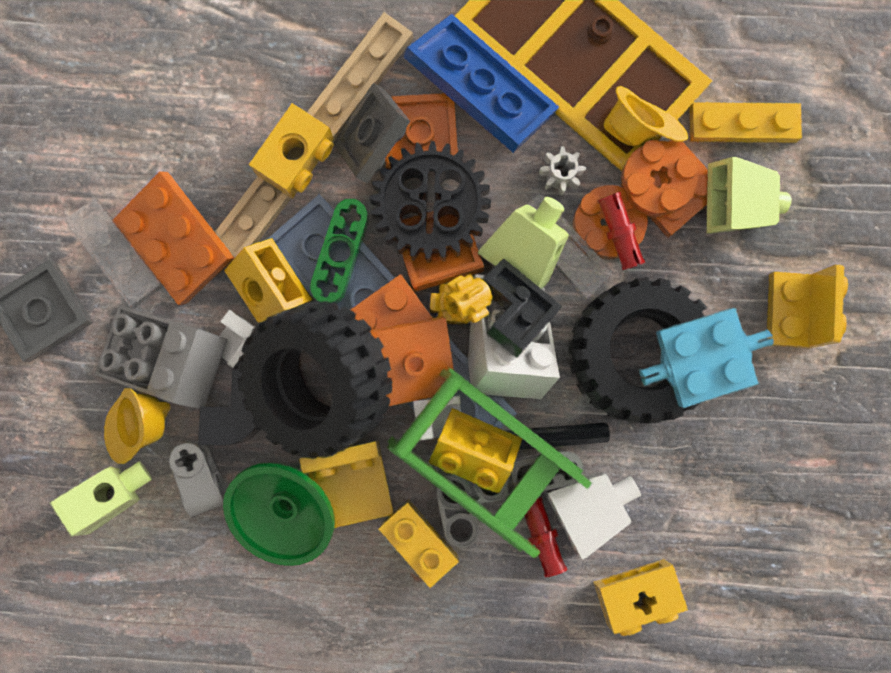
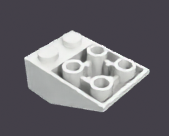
[468,274,560,399]

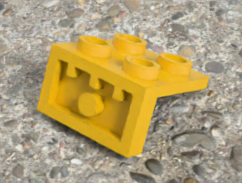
[766,265,848,349]
[299,441,393,528]

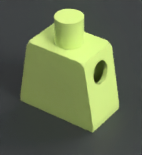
[706,157,791,234]
[478,197,568,289]
[50,461,152,536]

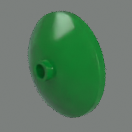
[223,463,335,566]

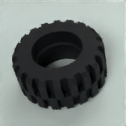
[568,277,707,424]
[237,301,393,459]

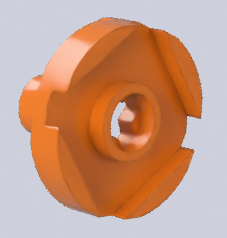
[621,140,699,217]
[573,185,648,259]

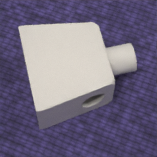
[544,472,641,560]

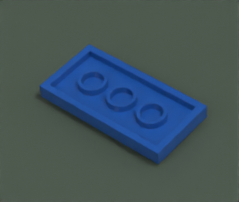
[404,14,559,153]

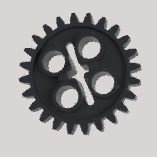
[369,141,491,263]

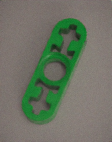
[310,199,369,304]

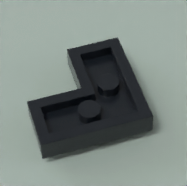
[482,258,562,358]

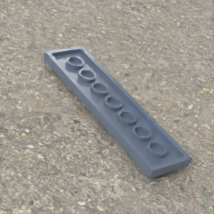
[266,194,517,438]

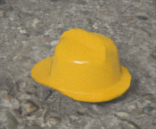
[604,86,688,147]
[104,388,171,464]

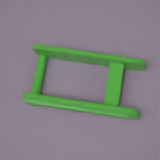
[387,367,593,559]

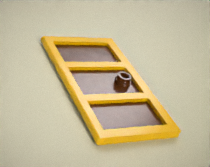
[454,0,712,172]

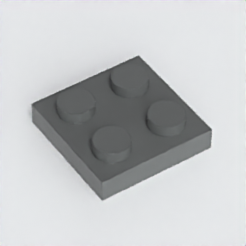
[334,83,411,183]
[0,259,93,363]

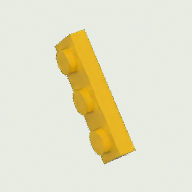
[689,102,802,143]

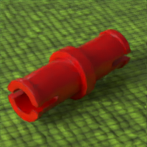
[597,192,645,270]
[524,497,568,578]

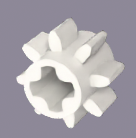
[538,146,586,195]

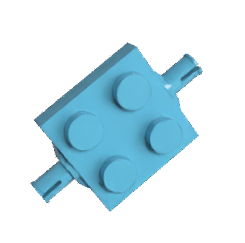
[639,308,773,408]

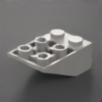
[95,305,228,409]

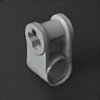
[169,440,227,517]

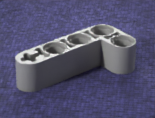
[437,450,583,548]

